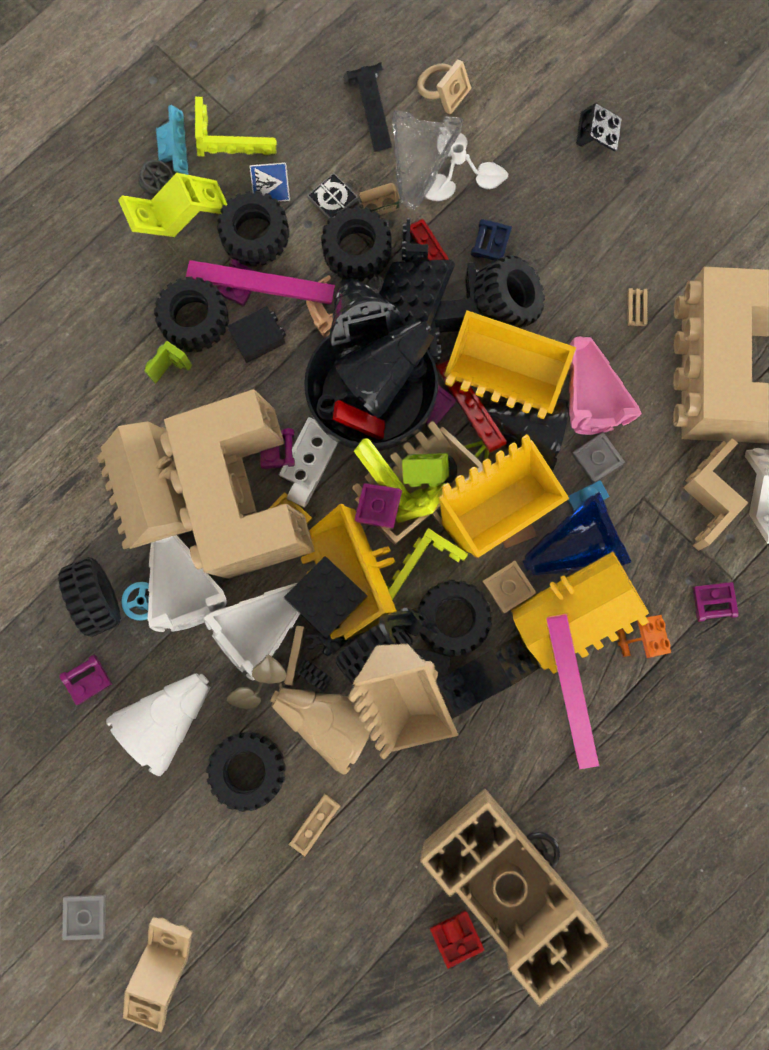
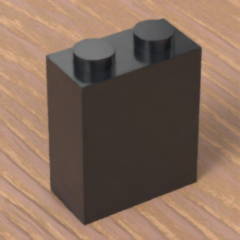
[227,306,286,363]

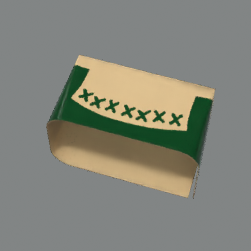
[359,183,400,215]

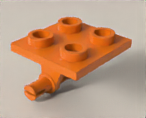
[617,615,671,658]

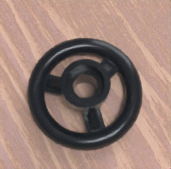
[527,832,560,869]

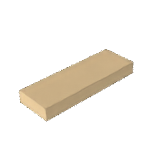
[285,626,306,686]
[289,794,341,856]

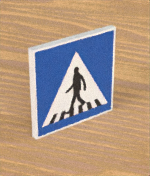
[250,162,290,201]

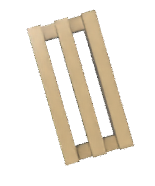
[627,288,647,326]

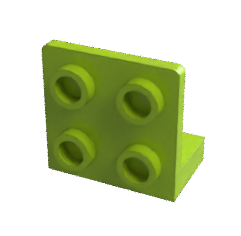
[144,341,192,384]

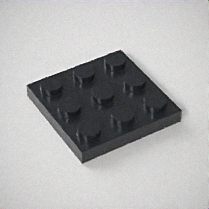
[284,556,367,639]

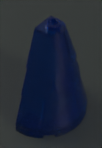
[522,492,632,575]

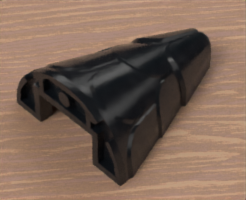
[330,277,406,346]
[334,320,434,418]
[470,399,569,472]

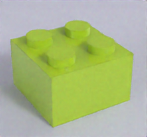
[402,453,449,487]

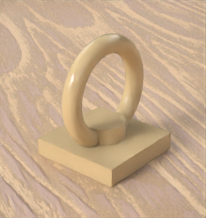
[417,59,471,114]

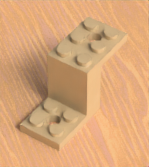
[683,439,748,551]
[123,917,193,1032]

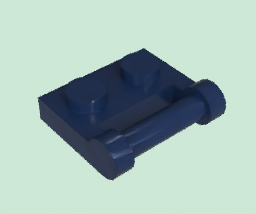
[470,219,512,261]

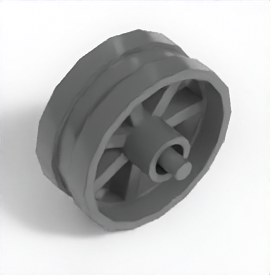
[138,160,173,196]

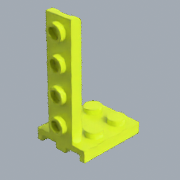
[195,97,276,156]
[354,438,445,523]
[387,528,468,600]

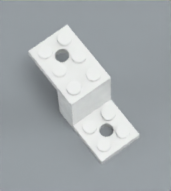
[745,448,769,544]

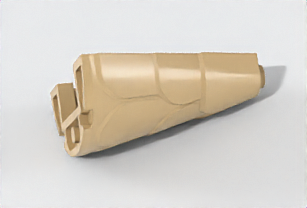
[270,688,372,775]

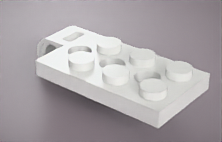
[279,417,338,507]

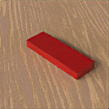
[410,218,449,260]
[333,400,385,440]

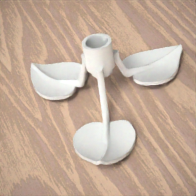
[425,125,508,201]

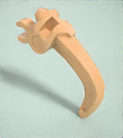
[306,275,333,338]

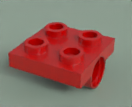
[430,910,485,969]

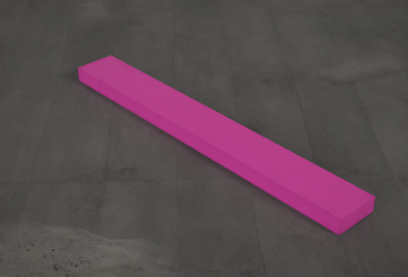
[186,260,335,305]
[546,614,599,769]

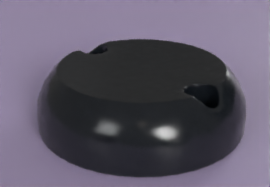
[304,320,438,451]

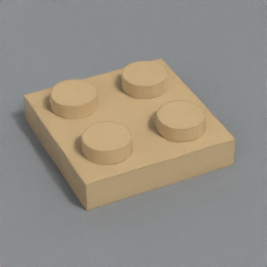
[482,561,536,614]

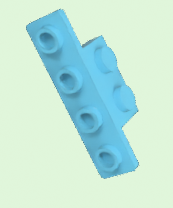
[156,105,188,175]

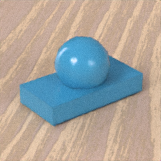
[567,480,610,514]

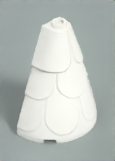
[147,535,227,632]
[204,583,300,681]
[106,673,210,776]

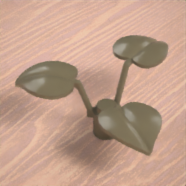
[227,654,286,709]

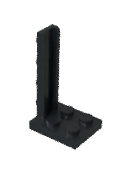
[343,62,392,152]

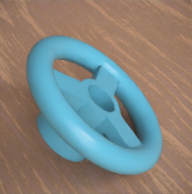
[121,582,149,620]

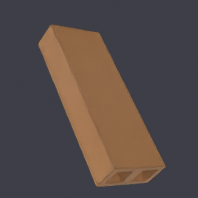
[503,525,537,549]

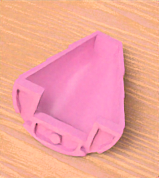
[568,336,642,435]

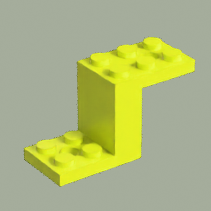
[118,173,227,237]

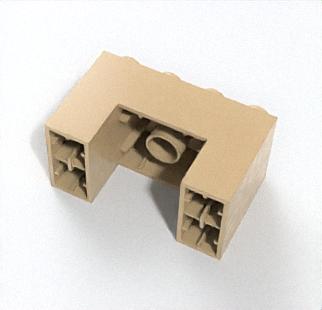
[673,267,769,444]
[161,389,315,579]
[420,788,608,1006]

